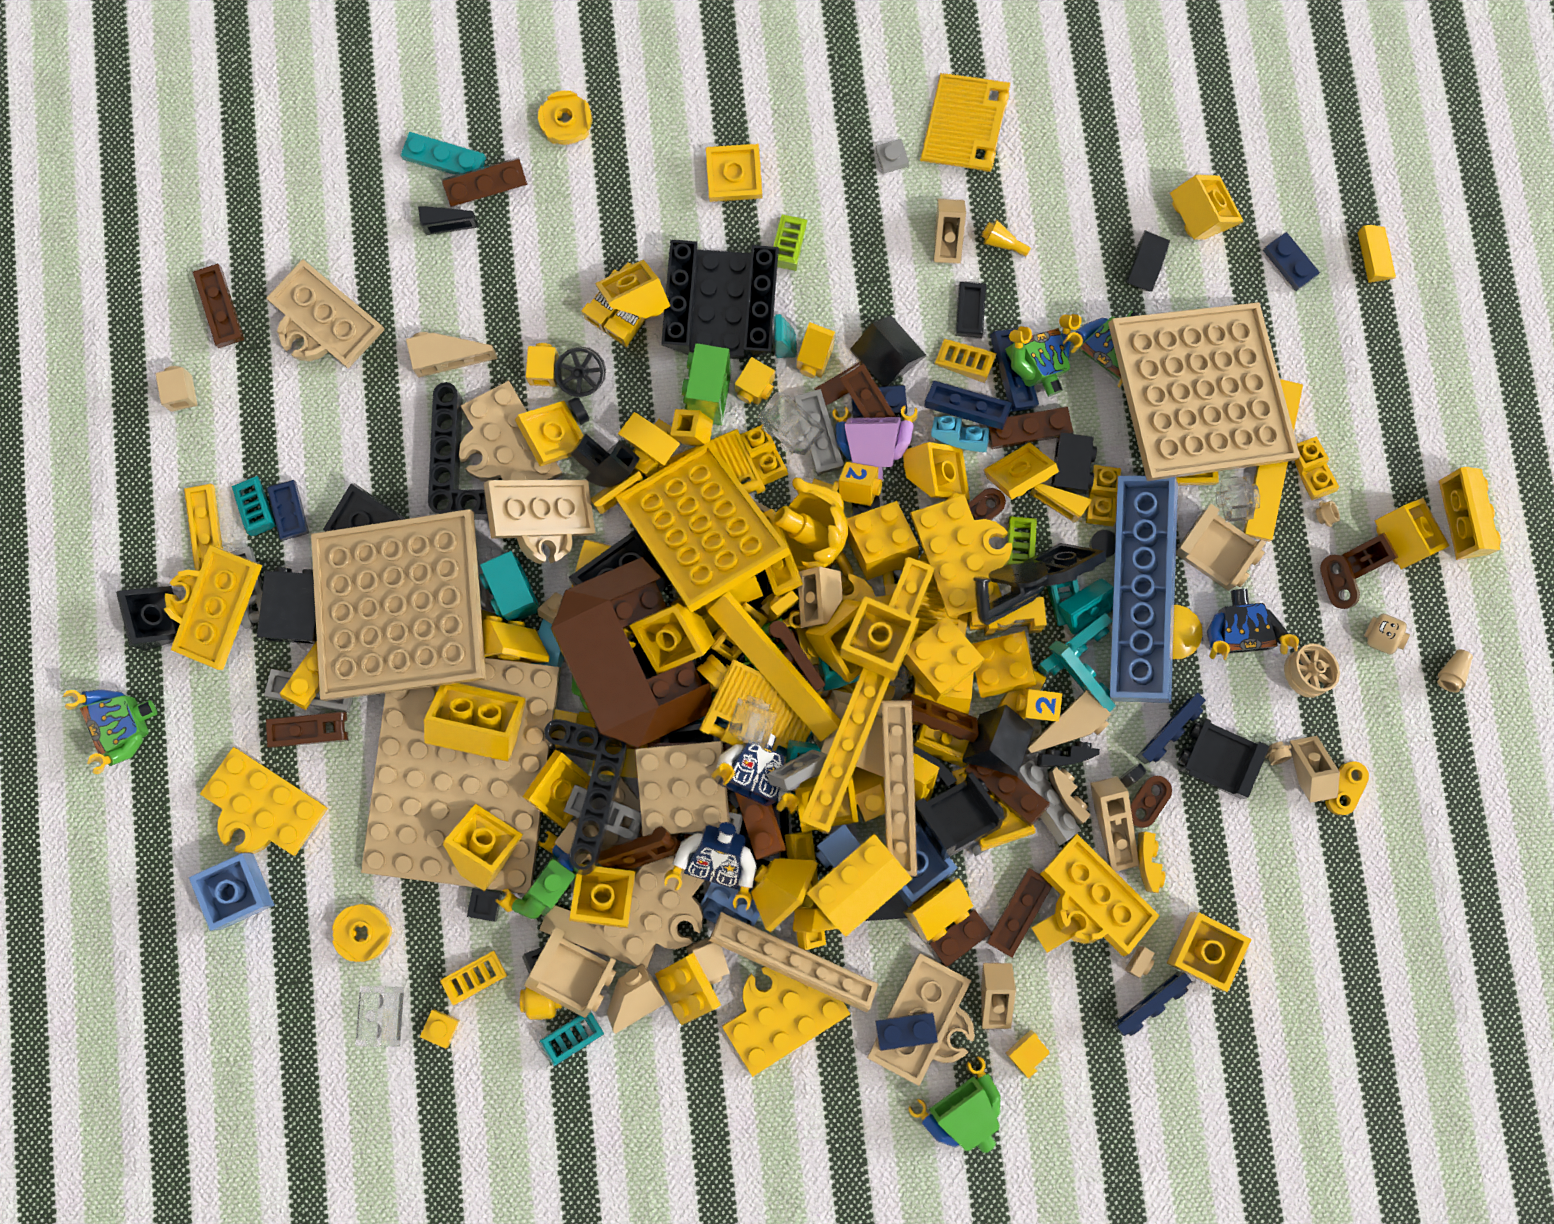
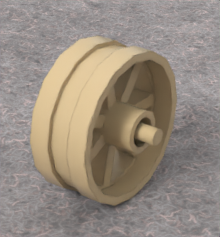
[1284,643,1340,698]

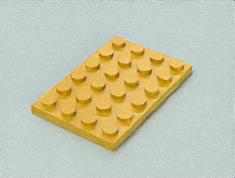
[615,442,791,613]

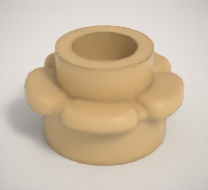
[1316,501,1340,527]
[1265,742,1292,765]

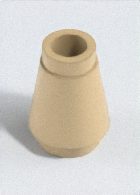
[1437,649,1473,693]

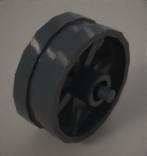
[554,346,606,397]

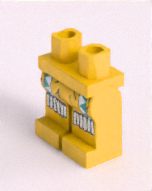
[581,262,646,348]
[968,597,1047,636]

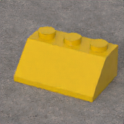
[1439,467,1501,560]
[424,683,526,762]
[807,834,912,937]

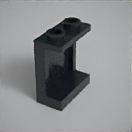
[257,567,317,644]
[1178,718,1270,799]
[915,772,1004,861]

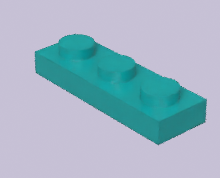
[401,131,486,175]
[1037,613,1113,676]
[1048,640,1116,712]

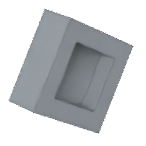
[875,139,909,174]

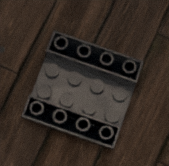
[661,239,779,360]

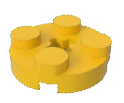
[538,90,592,145]
[332,904,393,962]

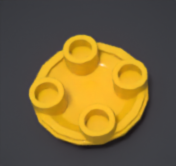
[1173,605,1203,660]

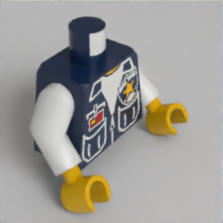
[711,731,799,814]
[664,822,756,910]

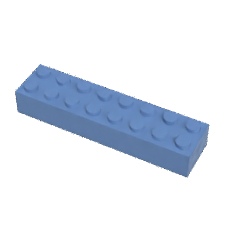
[1110,476,1178,703]

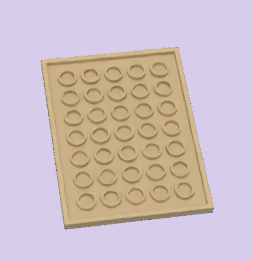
[361,658,561,894]

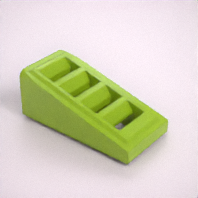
[773,214,808,271]
[1006,516,1037,565]

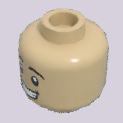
[1364,613,1410,655]

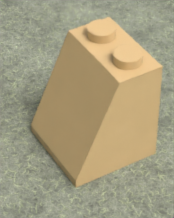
[813,690,884,777]

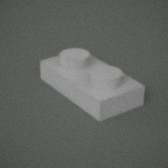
[767,750,828,791]

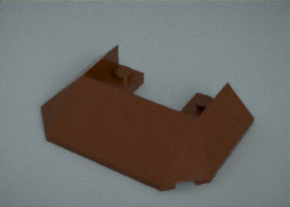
[551,558,712,748]

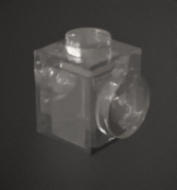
[1215,476,1260,522]

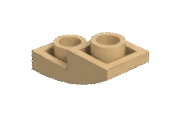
[1048,767,1091,824]

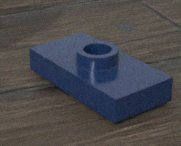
[267,480,309,541]

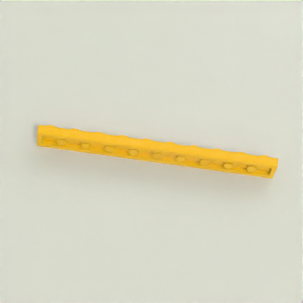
[801,557,935,834]

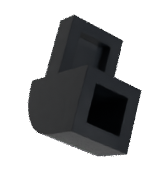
[570,434,640,487]

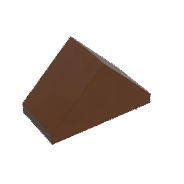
[1338,532,1398,579]

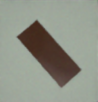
[814,362,861,406]

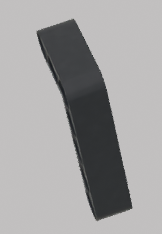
[428,382,488,520]
[544,719,627,875]

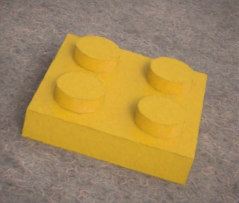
[706,144,762,202]
[515,401,584,467]
[983,442,1059,500]
[972,631,1037,698]
[522,750,591,829]
[655,953,721,1025]

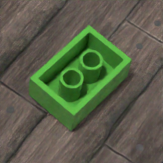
[682,343,731,426]

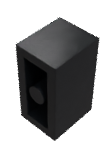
[1051,432,1097,496]

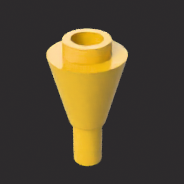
[981,220,1031,257]

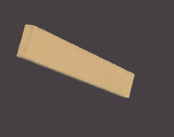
[882,700,917,876]
[709,912,878,1013]

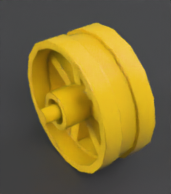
[697,654,729,694]

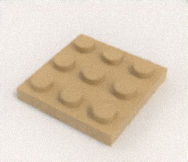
[635,741,730,836]

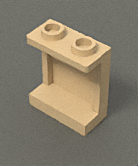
[1176,504,1266,591]
[524,927,617,1018]

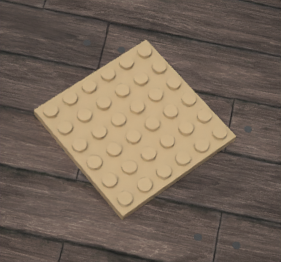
[1108,302,1300,481]
[311,509,486,701]

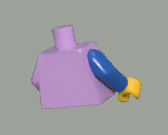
[832,406,917,480]

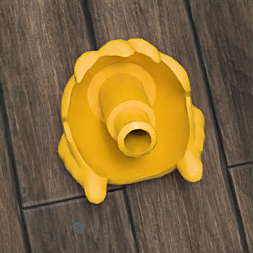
[774,477,848,572]

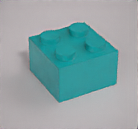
[479,551,540,621]

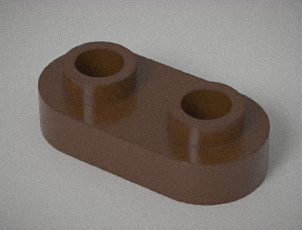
[968,488,1006,521]
[1320,555,1360,609]
[1130,776,1172,828]

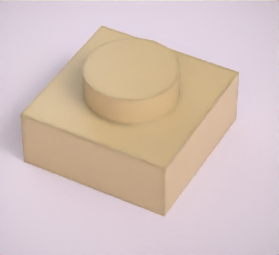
[1125,946,1155,978]

